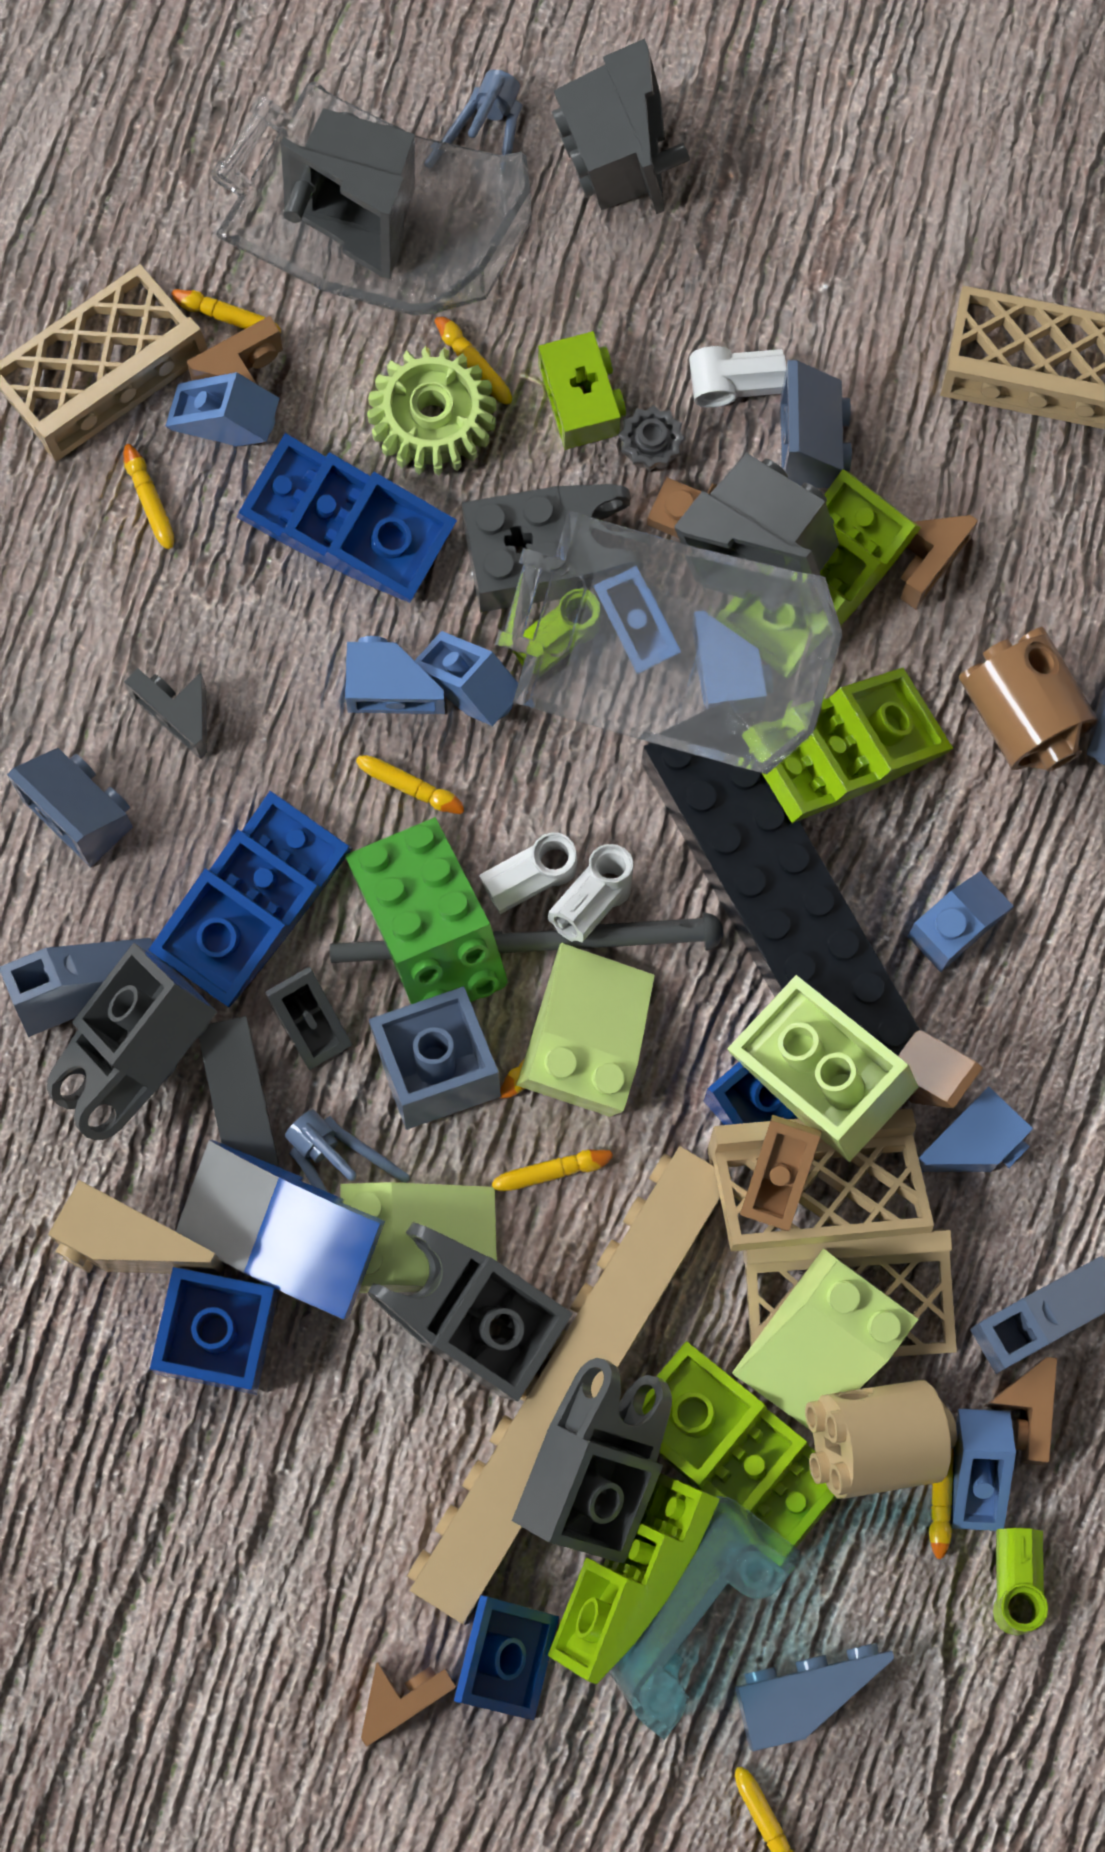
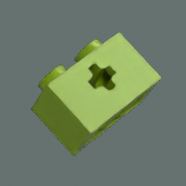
[538,331,626,450]

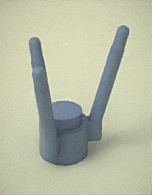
[427,69,523,171]
[285,1109,410,1192]

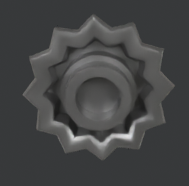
[618,405,686,472]

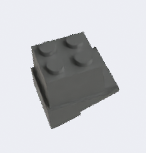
[551,38,690,214]
[280,108,415,279]
[674,453,839,610]

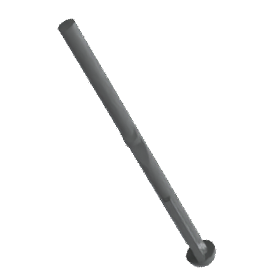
[330,912,723,963]

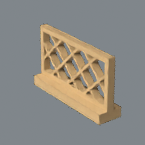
[0,264,208,462]
[940,285,1105,429]
[707,1109,934,1252]
[743,1228,957,1357]

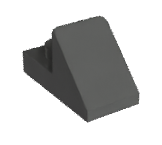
[124,668,207,759]

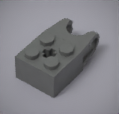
[462,484,644,613]
[47,943,217,1140]
[367,1222,573,1402]
[512,1358,672,1564]

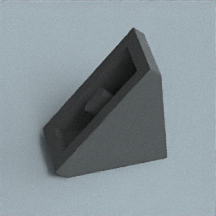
[265,967,352,1070]

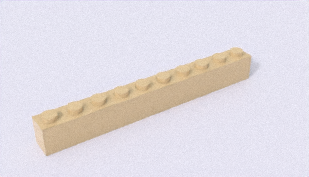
[407,1146,732,1625]

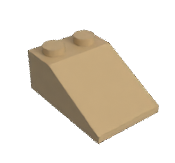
[48,1180,225,1275]

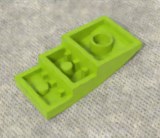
[717,469,921,679]
[742,667,953,823]
[642,1341,837,1562]
[548,1473,720,1684]

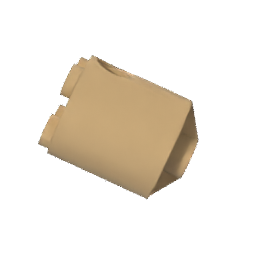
[805,1380,957,1499]

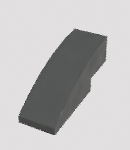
[199,1016,280,1168]

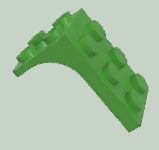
[345,817,508,1005]

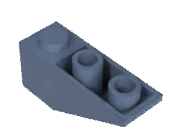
[0,938,160,1037]
[970,1256,1105,1374]
[735,1643,894,1751]

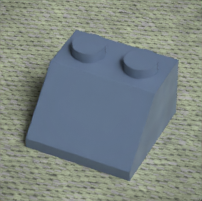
[780,360,852,488]
[7,748,133,868]
[369,986,501,1130]

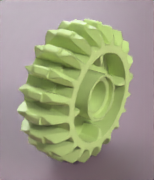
[367,346,497,476]

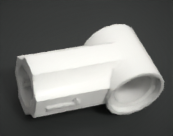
[689,346,786,408]
[479,832,578,914]
[548,844,633,943]

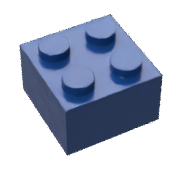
[150,1267,279,1395]

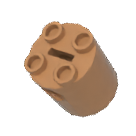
[959,627,1098,772]

